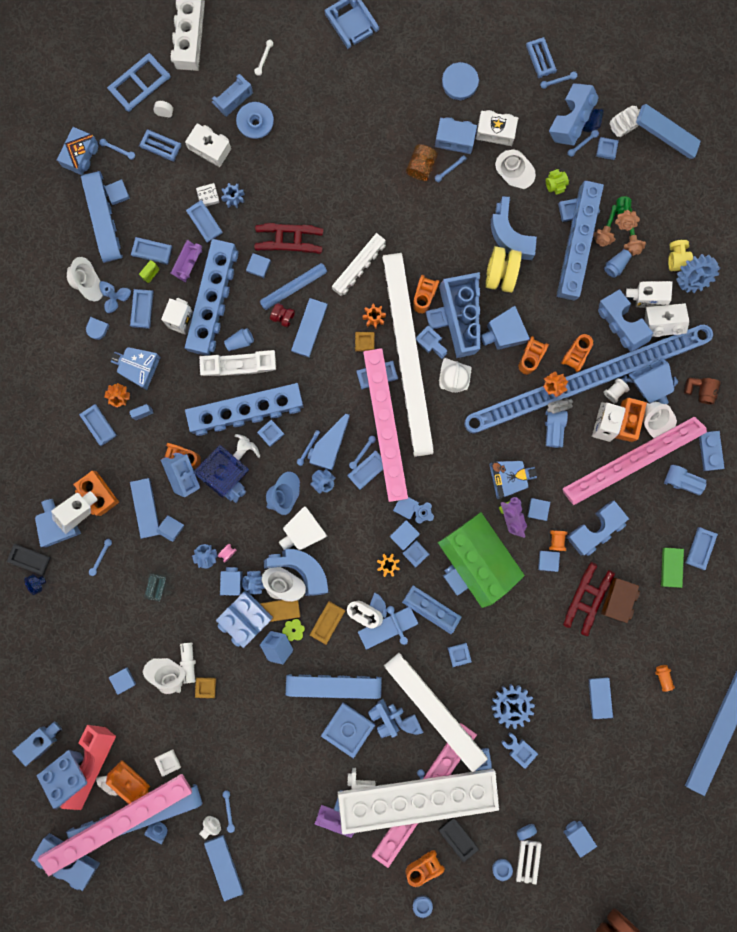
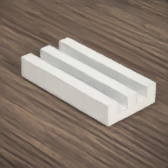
[516,840,541,884]

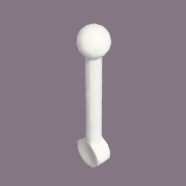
[255,40,273,76]

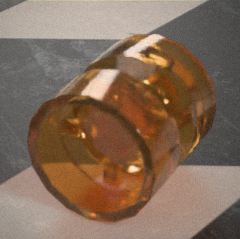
[406,145,438,181]

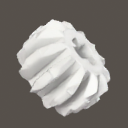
[609,106,640,137]

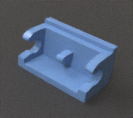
[212,74,253,117]
[161,453,200,497]

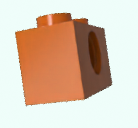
[615,398,647,442]

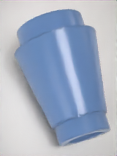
[604,249,632,278]
[224,328,254,351]

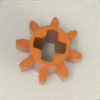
[363,304,386,329]
[543,372,568,397]
[105,383,130,408]

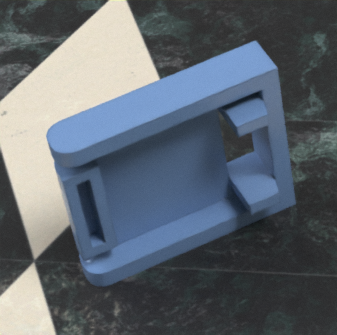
[325,0,379,49]

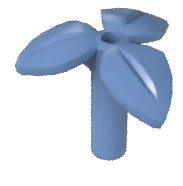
[99,281,131,313]

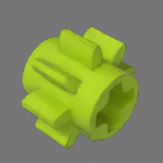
[546,169,569,195]

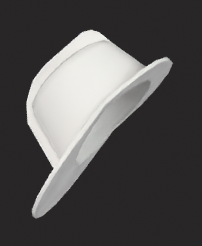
[495,149,536,189]
[67,257,103,301]
[439,358,471,392]
[643,402,677,438]
[262,567,306,601]
[143,658,186,694]

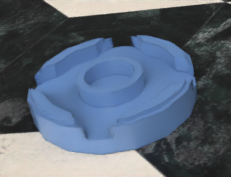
[442,62,479,100]

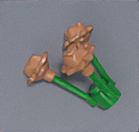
[593,196,646,256]

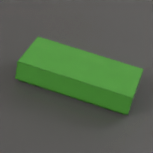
[661,548,684,588]

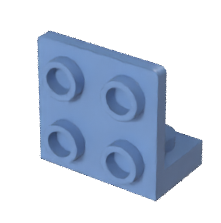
[37,750,87,809]

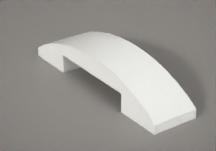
[199,350,276,376]

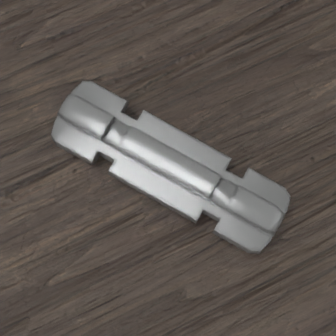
[547,398,573,414]

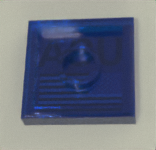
[194,445,249,498]

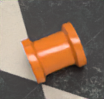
[549,531,568,551]

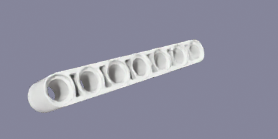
[384,653,488,772]

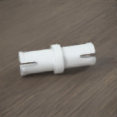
[180,642,196,684]

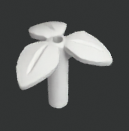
[228,434,260,466]

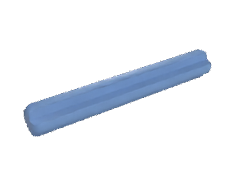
[260,263,327,310]

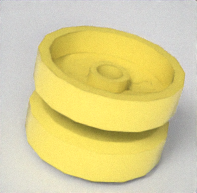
[485,246,522,293]

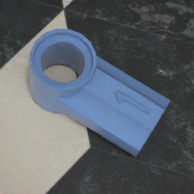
[545,410,568,448]
[664,465,707,495]

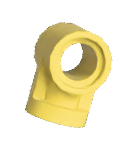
[668,240,693,271]

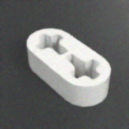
[347,601,383,628]

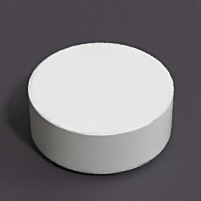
[153,101,173,118]

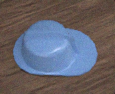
[266,472,300,515]

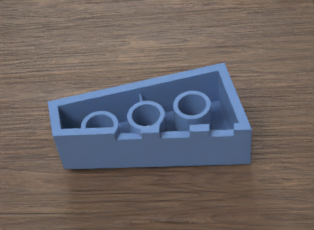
[439,272,480,358]

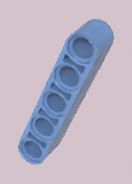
[81,171,123,263]
[285,674,382,699]

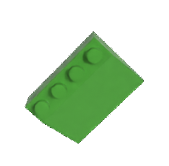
[438,512,525,608]

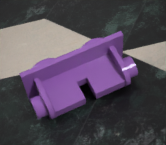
[171,240,202,282]
[501,497,527,537]
[315,805,354,838]

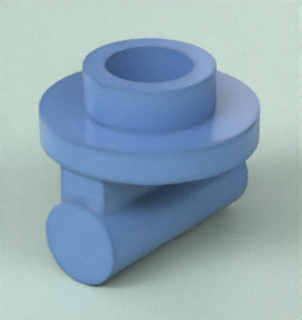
[144,822,167,844]

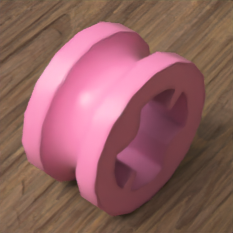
[218,544,237,563]

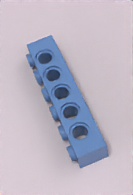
[556,181,604,301]
[185,239,238,356]
[185,383,304,436]

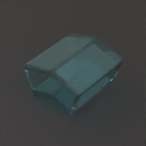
[144,573,166,601]

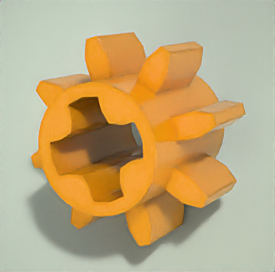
[377,554,400,577]

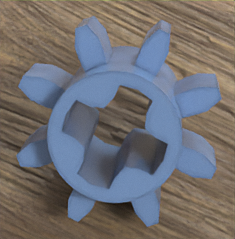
[221,183,244,208]
[311,469,335,494]
[192,544,218,569]
[242,571,265,594]

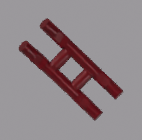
[254,223,323,254]
[563,562,615,636]

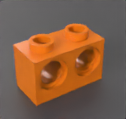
[73,471,119,516]

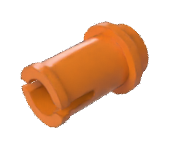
[655,665,675,692]

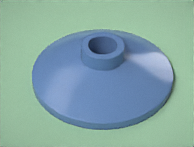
[236,102,274,139]

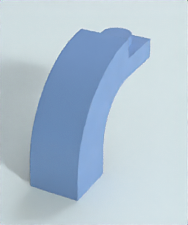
[491,196,537,260]
[264,549,328,596]

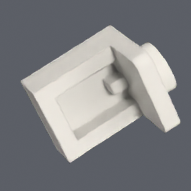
[348,768,375,790]

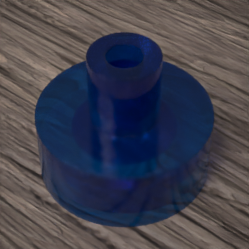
[24,574,46,595]

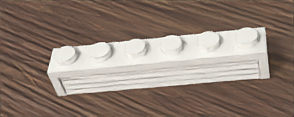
[332,233,386,296]

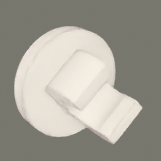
[199,816,221,839]

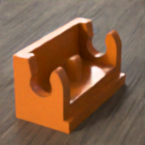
[106,760,150,804]

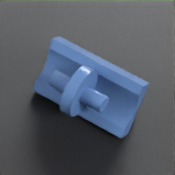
[368,699,404,738]

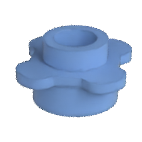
[413,502,434,523]

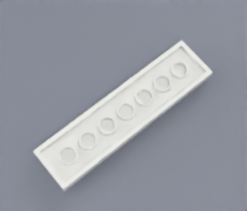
[338,769,499,835]

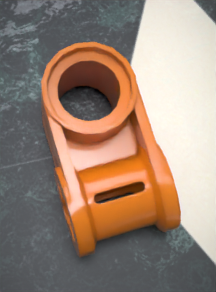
[413,275,439,313]
[561,334,593,373]
[518,336,549,375]
[162,443,201,469]
[405,850,445,887]

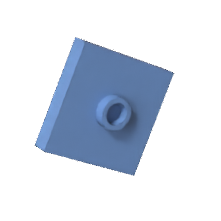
[321,702,375,759]

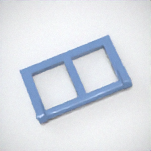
[107,53,171,112]

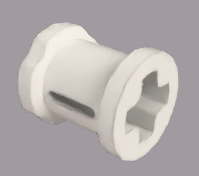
[604,378,630,403]

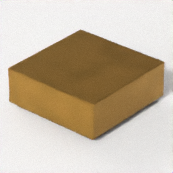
[355,332,374,352]
[195,677,216,698]

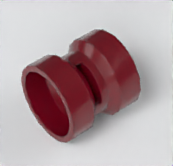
[270,303,295,328]

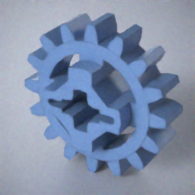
[676,254,720,293]
[491,684,535,729]

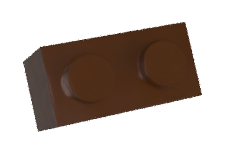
[601,578,640,623]

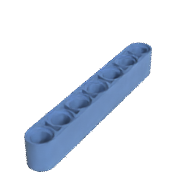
[66,784,203,839]

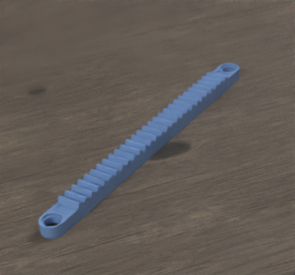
[464,325,713,433]

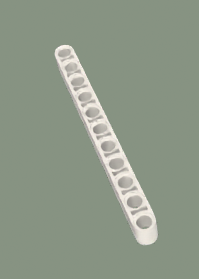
[382,253,434,457]

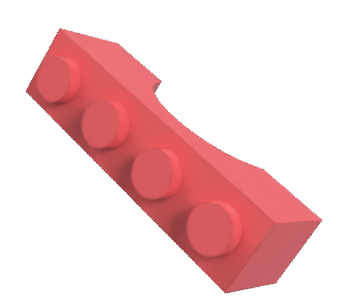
[60,725,116,810]

